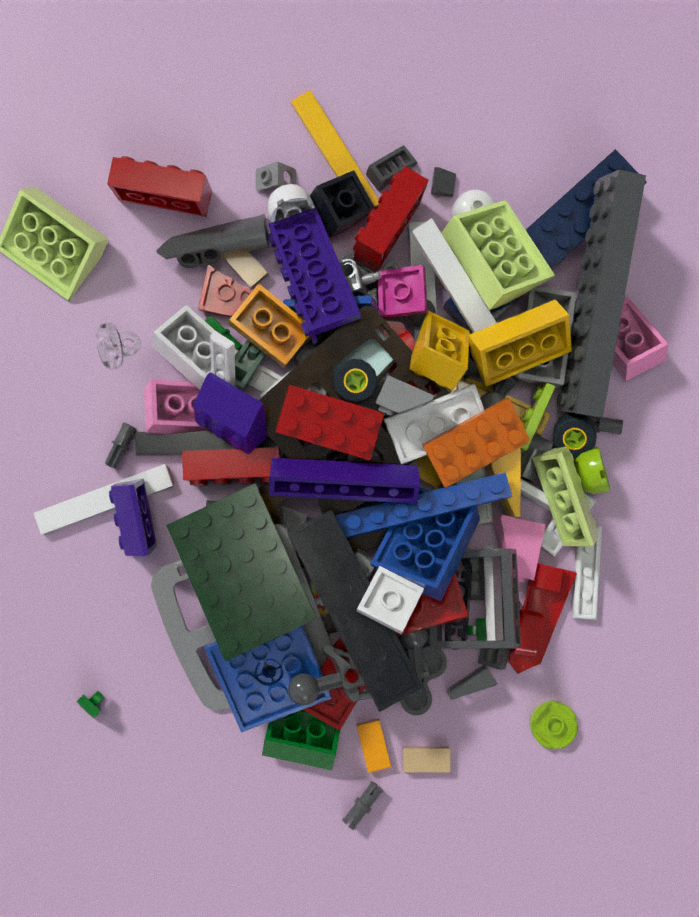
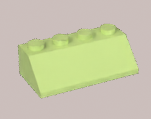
[532,446,599,547]

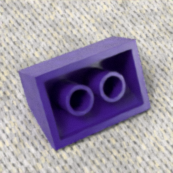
[193,372,267,454]
[109,478,157,556]

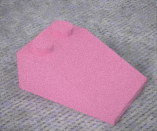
[613,298,669,381]
[144,379,208,434]

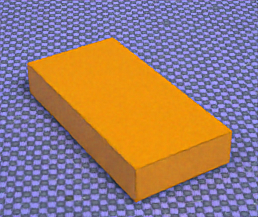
[357,719,391,773]

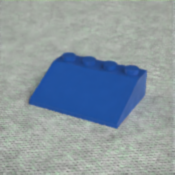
[370,487,480,601]

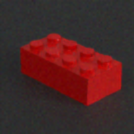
[107,156,212,217]
[352,166,429,273]
[275,384,384,460]
[182,447,281,486]

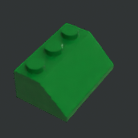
[262,710,340,770]

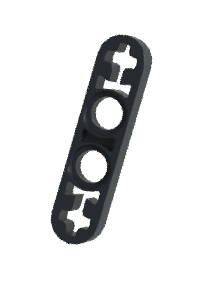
[444,558,472,650]

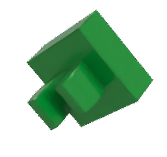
[467,618,487,641]
[76,691,104,719]

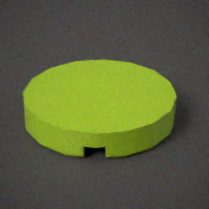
[530,700,578,749]

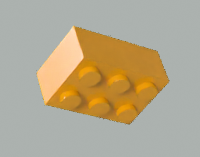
[229,284,309,369]

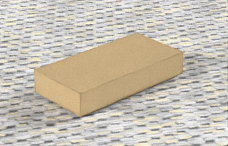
[221,249,268,289]
[403,746,450,773]

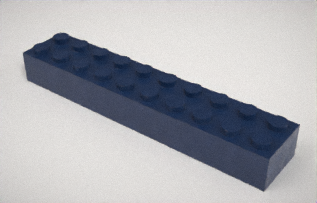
[443,149,647,334]

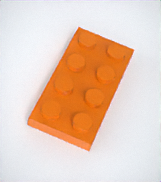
[422,398,530,488]

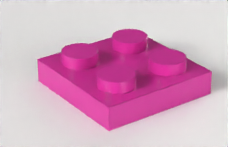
[377,265,427,319]

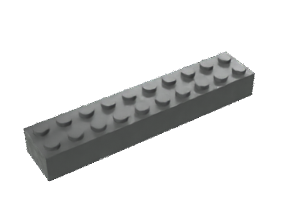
[557,170,646,417]

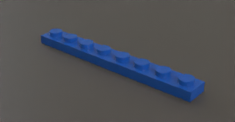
[335,472,512,539]

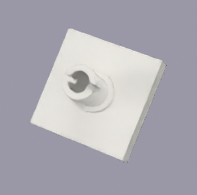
[357,566,424,634]

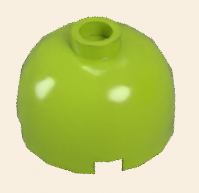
[574,447,611,494]

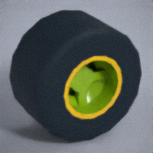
[332,359,377,403]
[553,413,597,458]

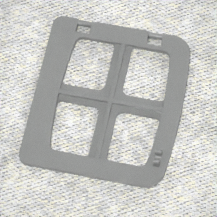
[151,524,333,710]

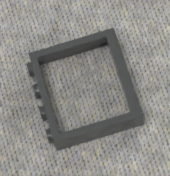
[427,549,521,649]

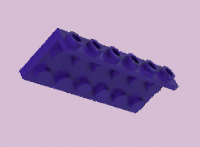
[267,207,362,344]

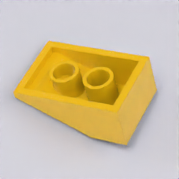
[410,310,470,390]
[485,447,521,517]

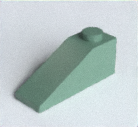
[235,340,266,392]

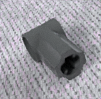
[521,434,553,482]

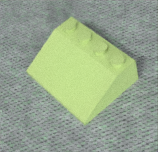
[0,187,110,300]
[441,200,555,310]

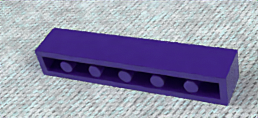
[269,458,420,503]

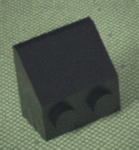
[310,170,376,238]

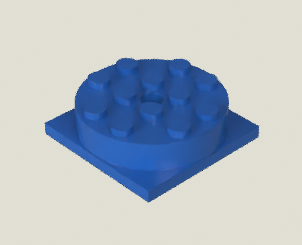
[205,625,332,733]

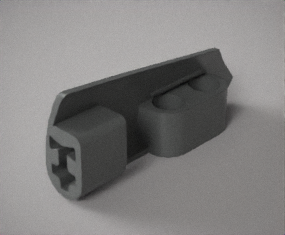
[156,214,269,268]

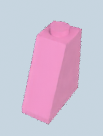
[493,514,545,583]

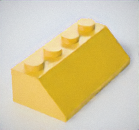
[468,300,572,387]

